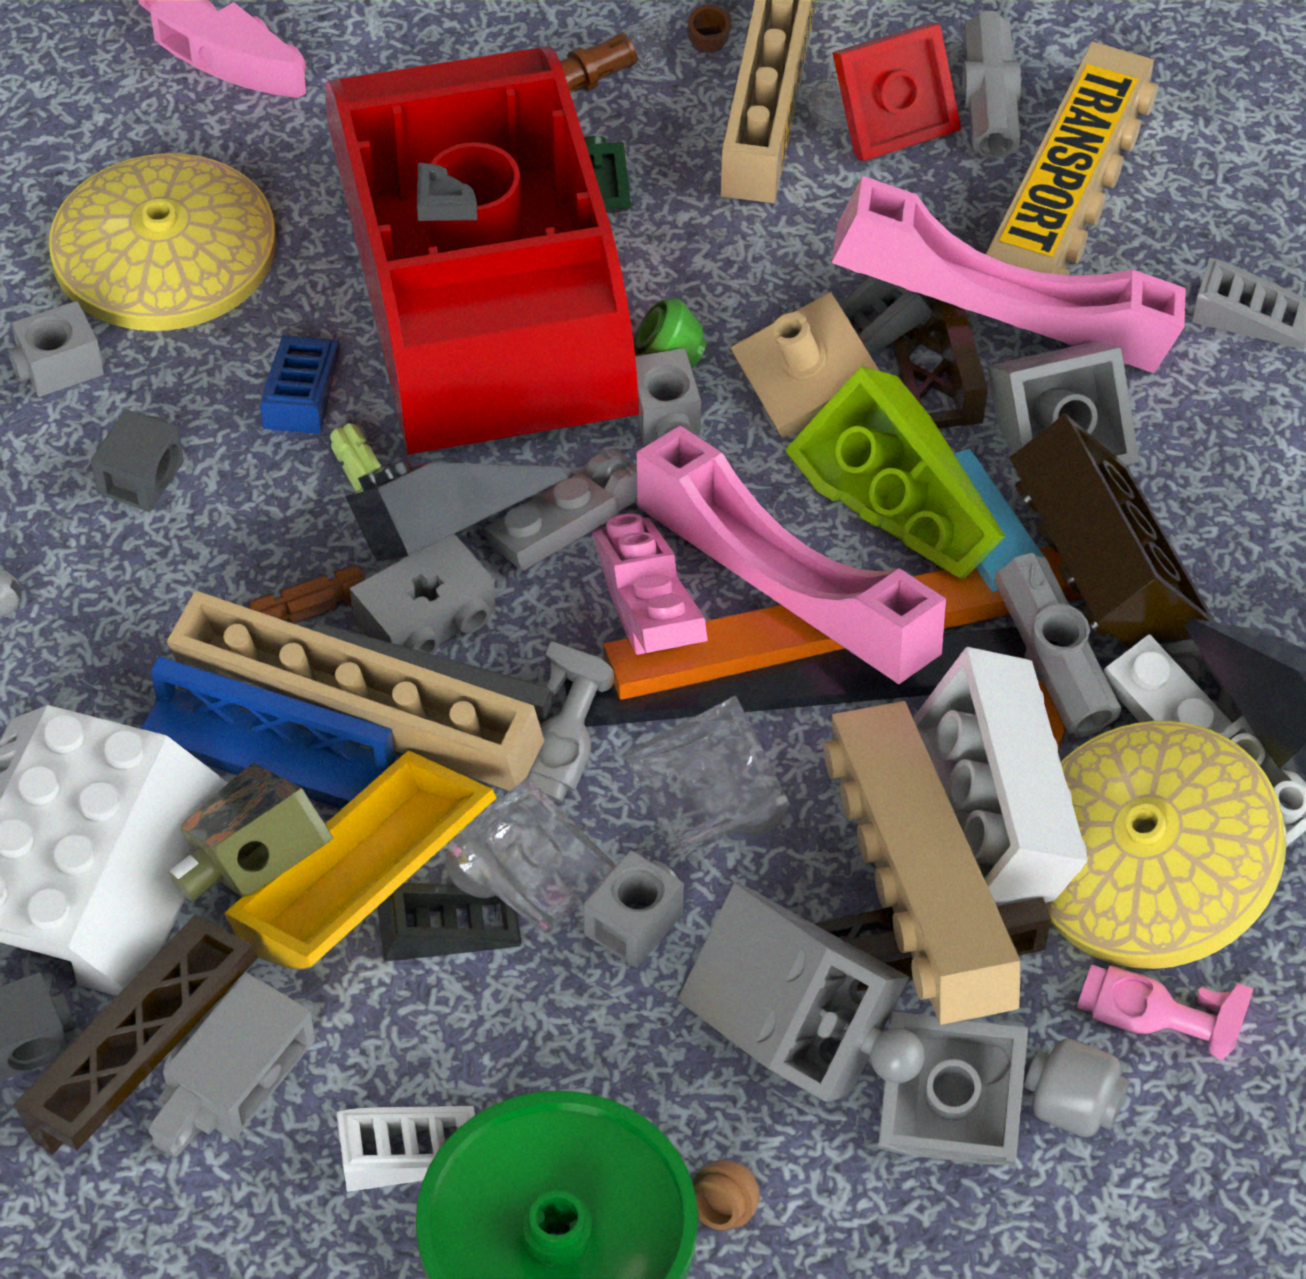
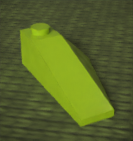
[785,366,1006,579]

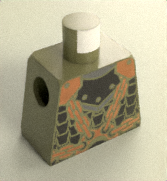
[168,762,334,902]

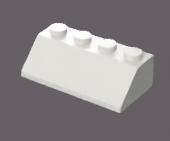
[913,647,1088,907]

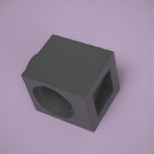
[91,409,184,512]
[0,971,76,1081]

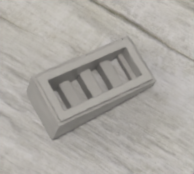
[1192,257,1306,349]

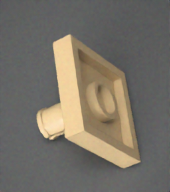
[730,292,879,438]

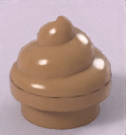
[693,1160,760,1231]

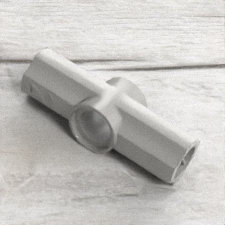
[962,11,1021,158]
[994,552,1121,737]

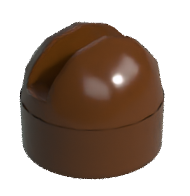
[687,5,731,53]

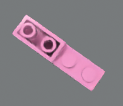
[138,0,306,98]
[591,514,708,655]

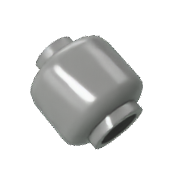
[1024,1038,1130,1138]

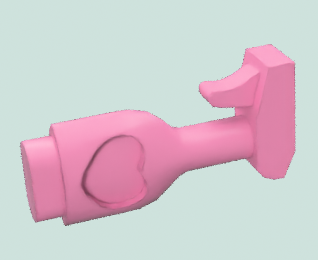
[1077,965,1254,1060]

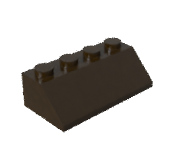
[1009,414,1216,648]

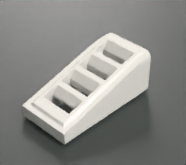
[336,1106,475,1192]

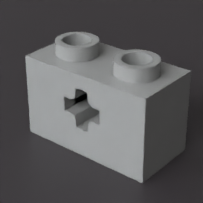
[350,534,496,655]

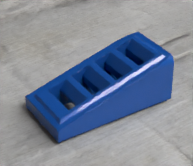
[260,335,340,434]

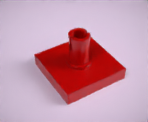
[832,22,961,161]

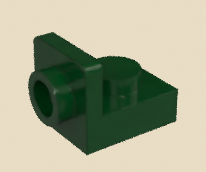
[584,136,631,213]

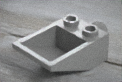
[677,882,925,1102]

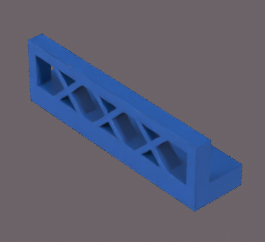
[140,656,395,809]

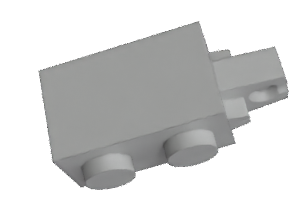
[149,972,315,1158]

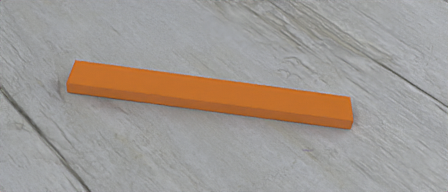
[603,547,1083,700]

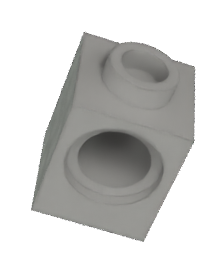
[8,301,104,397]
[635,348,701,445]
[584,850,684,968]

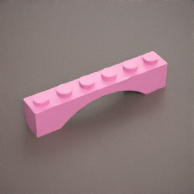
[832,176,1186,373]
[637,426,946,684]

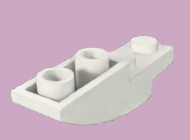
[1103,634,1306,847]

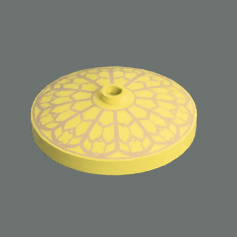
[49,153,276,331]
[1045,721,1286,969]

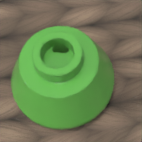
[633,298,706,369]

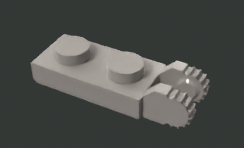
[484,449,637,571]

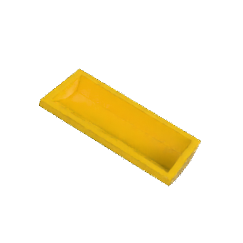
[225,750,496,969]

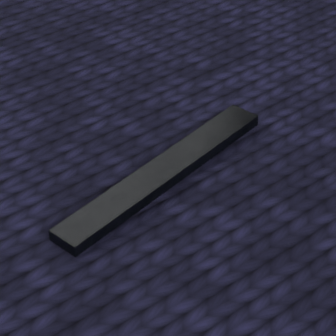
[564,627,1057,727]

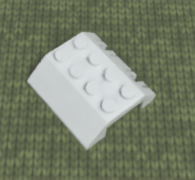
[0,705,228,996]

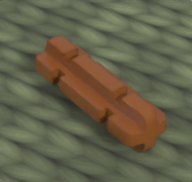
[248,565,365,624]

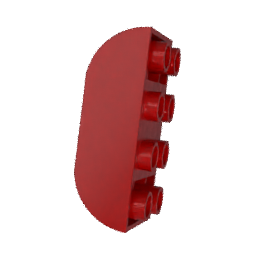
[325,46,639,455]

